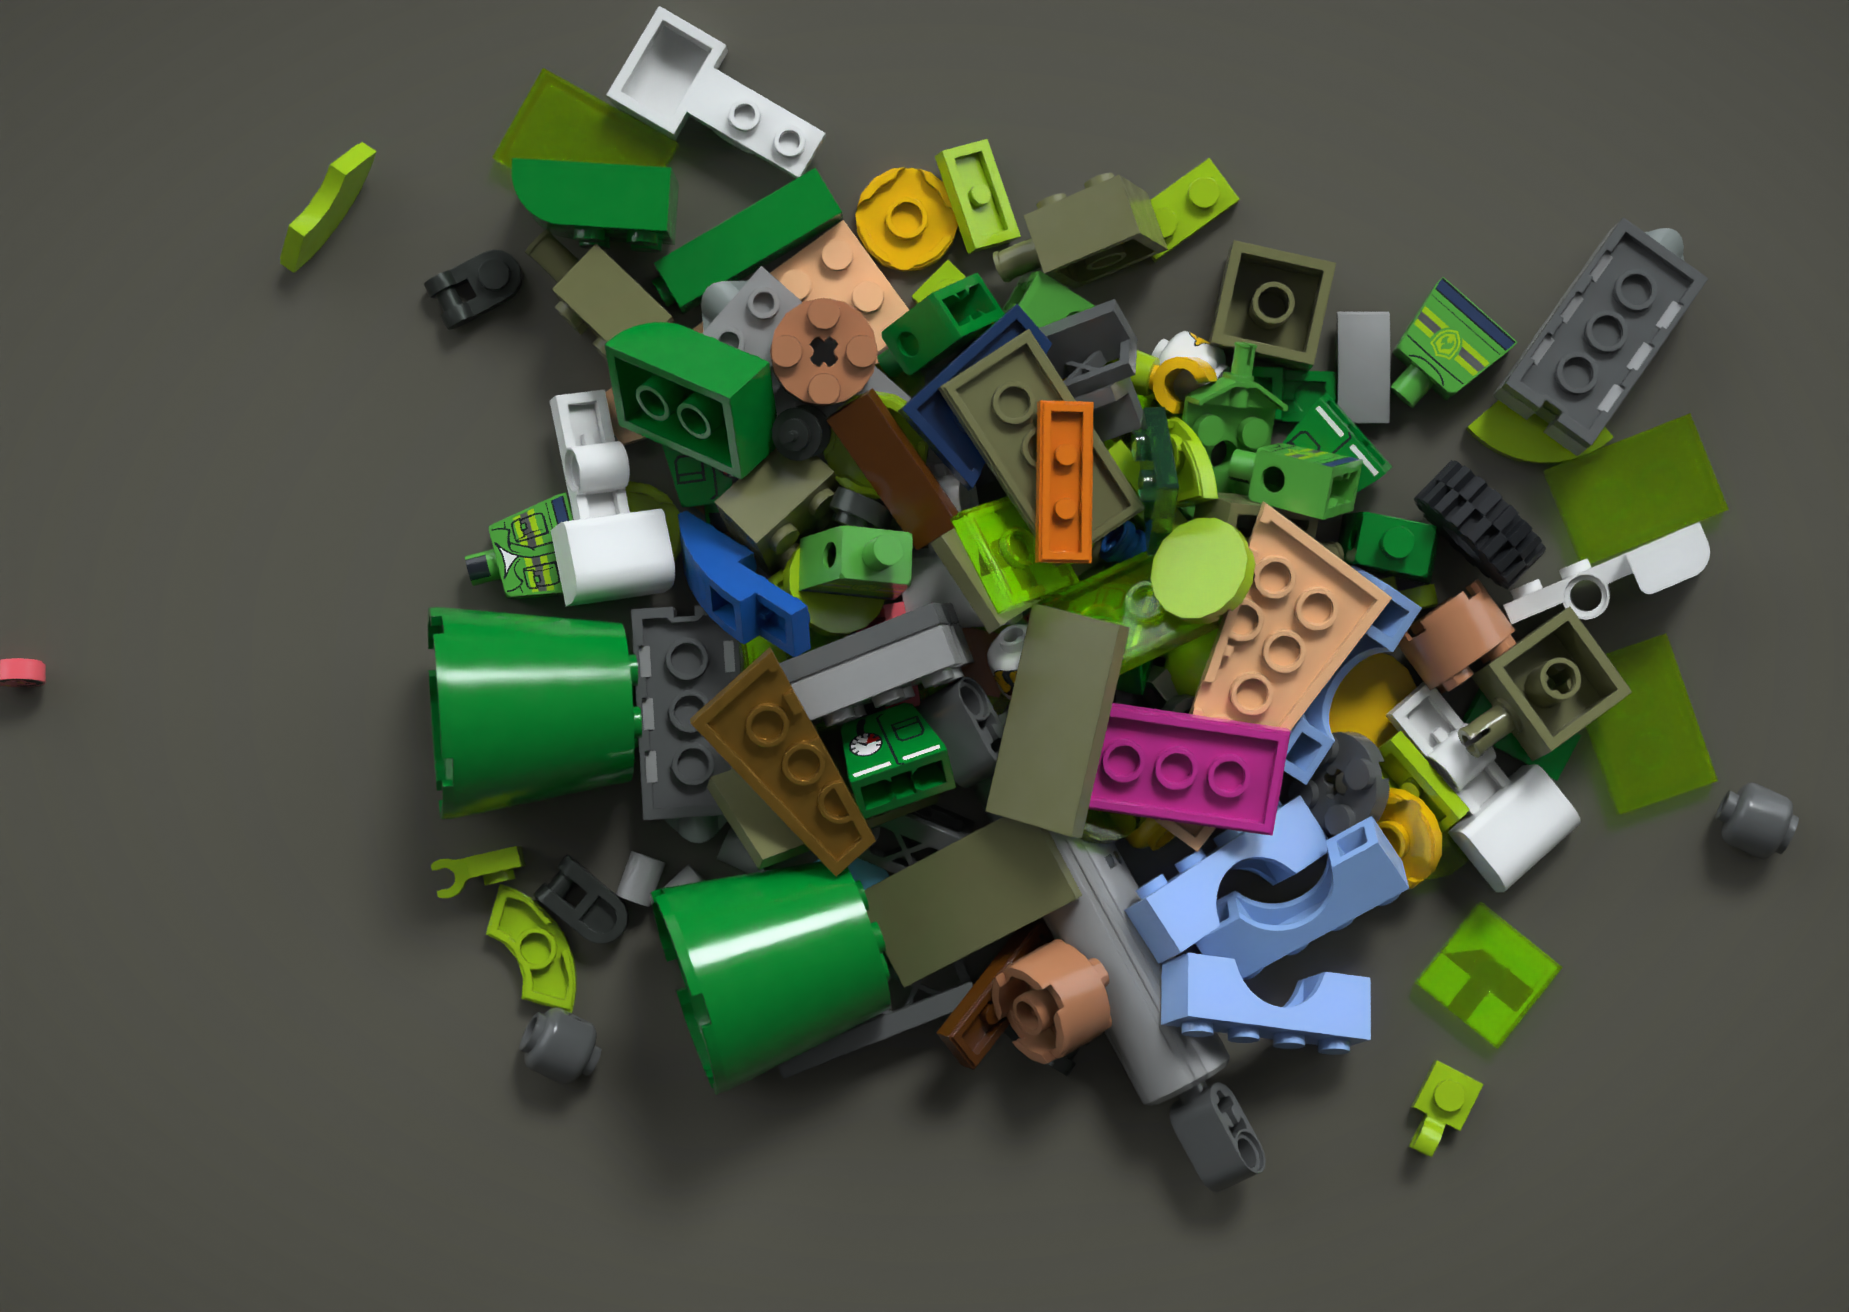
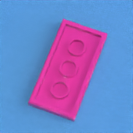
[1088,703,1291,836]

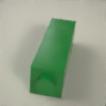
[651,167,843,314]

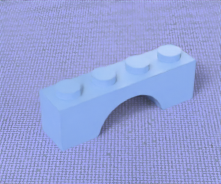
[1284,564,1422,785]
[1124,795,1328,964]
[1195,816,1409,980]
[1161,953,1371,1055]

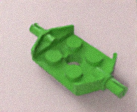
[1177,342,1288,521]

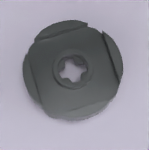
[1288,732,1390,836]

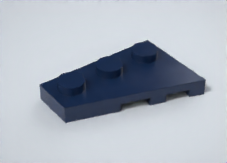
[898,304,1052,491]

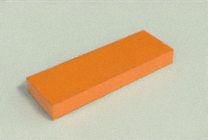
[1035,400,1094,564]

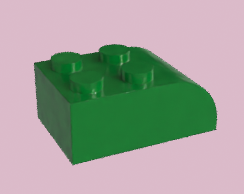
[512,158,679,253]
[605,322,777,480]

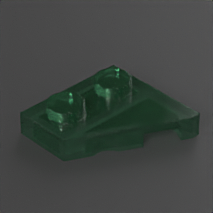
[1131,407,1179,555]

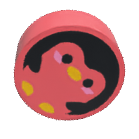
[0,658,46,687]

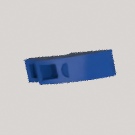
[678,510,811,657]

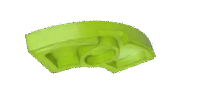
[280,142,377,273]
[1465,400,1614,464]
[1131,411,1218,507]
[486,884,577,1013]

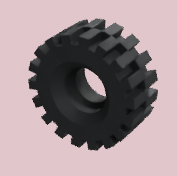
[1414,460,1546,590]

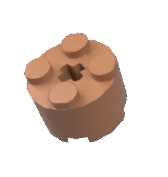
[770,298,878,407]
[1398,579,1517,694]
[991,938,1112,1064]

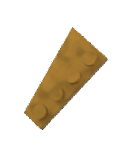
[690,647,876,876]

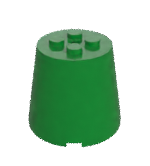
[427,607,642,820]
[650,861,891,1095]

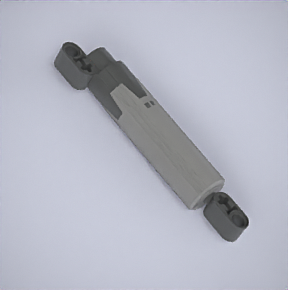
[919,677,1266,1192]

